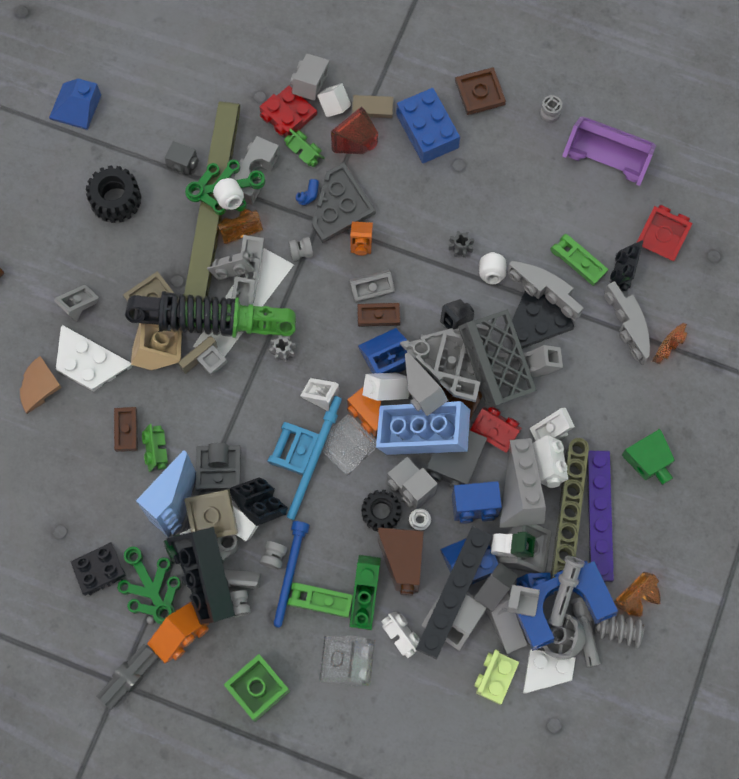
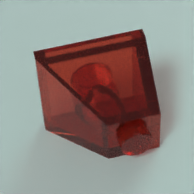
[331,106,378,154]

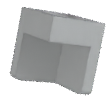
[508,585,540,617]

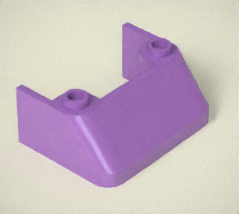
[562,117,656,186]

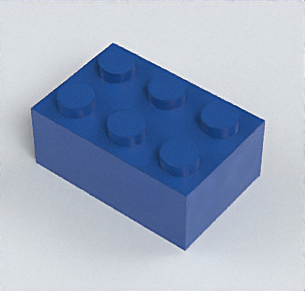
[396,88,460,164]

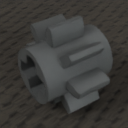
[449,231,474,258]

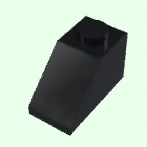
[440,299,474,330]

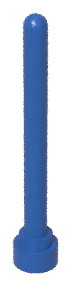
[274,521,310,628]

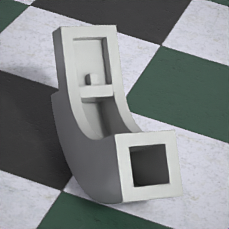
[486,345,563,379]

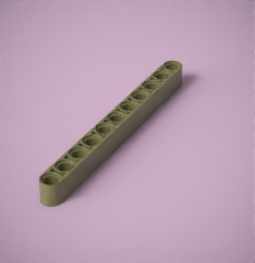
[184,101,240,302]

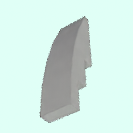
[231,235,265,306]

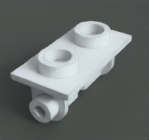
[381,611,420,658]

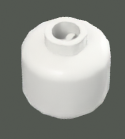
[213,178,244,210]
[479,252,506,284]

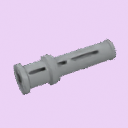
[548,556,585,627]
[569,597,601,667]

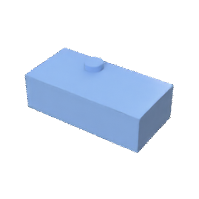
[376,401,470,455]

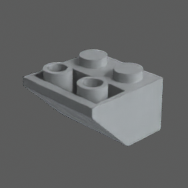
[421,592,486,651]

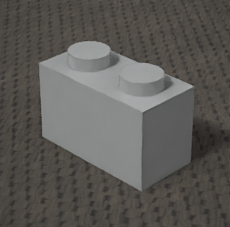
[290,54,329,101]

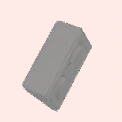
[349,270,395,302]
[224,569,260,589]

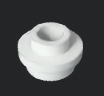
[409,508,431,531]

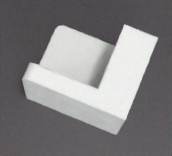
[317,83,351,117]

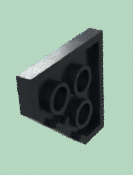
[508,291,575,349]

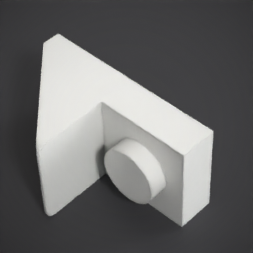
[530,408,575,441]

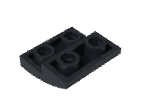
[230,477,288,526]

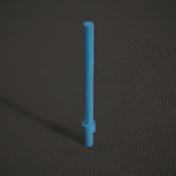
[286,396,342,520]

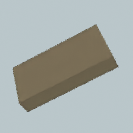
[352,95,393,118]
[179,336,218,374]

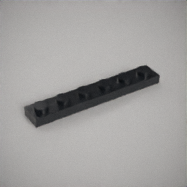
[416,526,493,660]

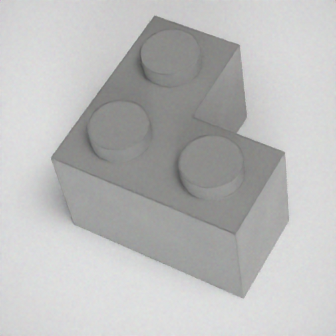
[387,457,437,509]

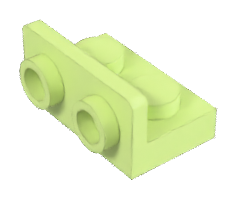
[474,649,519,705]

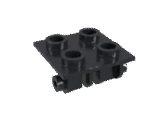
[610,240,643,291]
[70,542,126,596]

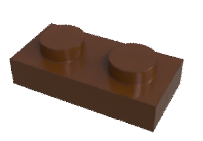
[357,303,400,327]
[114,407,138,452]

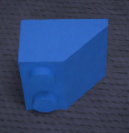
[440,538,498,585]

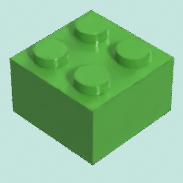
[223,654,290,722]

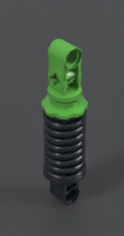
[125,291,296,338]

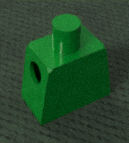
[622,429,675,485]

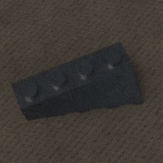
[166,527,235,625]

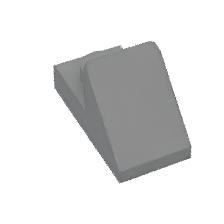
[54,284,99,322]

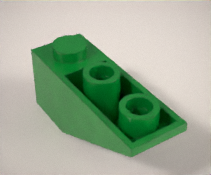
[349,555,381,630]

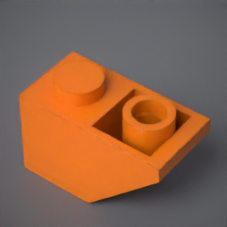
[350,222,373,256]
[347,386,381,437]

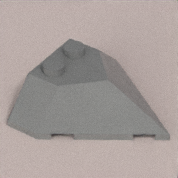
[400,324,493,402]

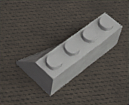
[500,438,546,528]

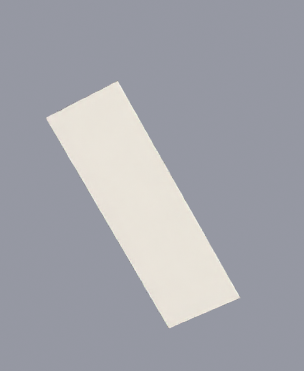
[193,248,294,357]

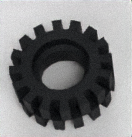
[362,489,401,531]

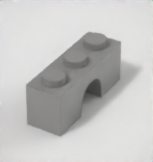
[231,136,280,205]

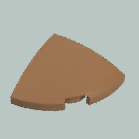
[20,356,62,414]

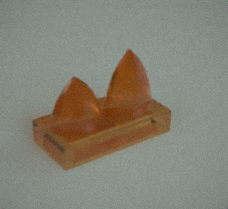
[218,209,263,244]
[614,572,660,616]

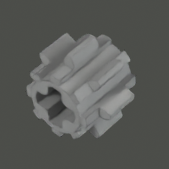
[269,335,296,362]

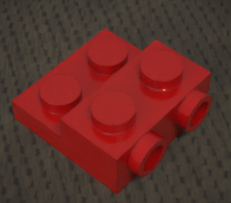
[260,85,317,137]
[637,205,693,262]

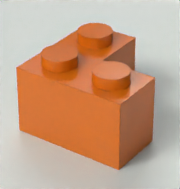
[147,602,209,664]

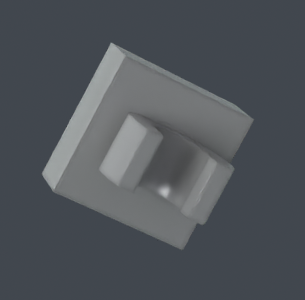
[196,345,227,376]

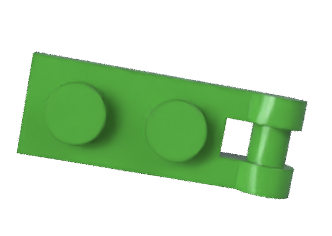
[550,234,609,286]
[287,583,353,618]

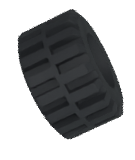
[86,165,141,223]

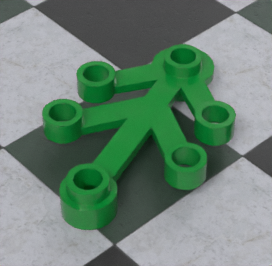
[185,159,265,215]
[117,546,182,625]

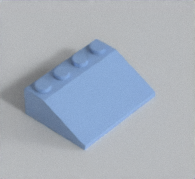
[136,450,196,537]

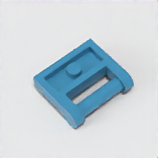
[267,422,319,475]

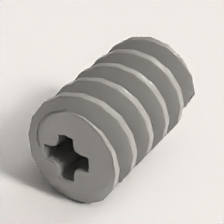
[594,614,645,648]

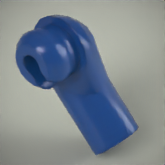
[296,179,319,205]

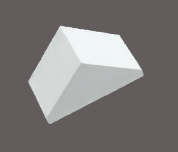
[300,378,339,411]

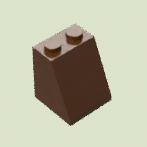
[378,527,424,596]

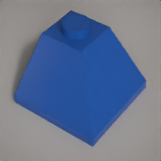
[49,78,101,130]

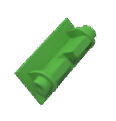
[284,129,325,167]
[142,424,168,472]

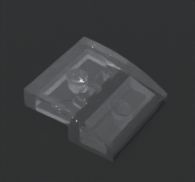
[322,414,377,475]

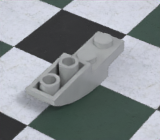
[507,261,584,321]
[604,281,650,365]

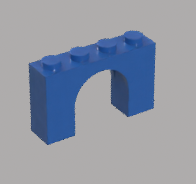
[516,561,618,651]

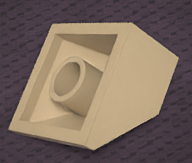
[131,323,182,370]

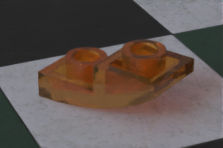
[652,323,688,364]

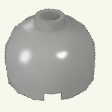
[543,613,586,659]

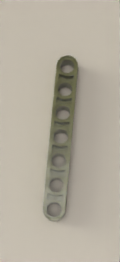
[551,438,589,579]

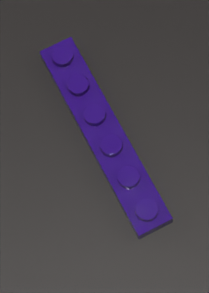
[587,451,614,582]

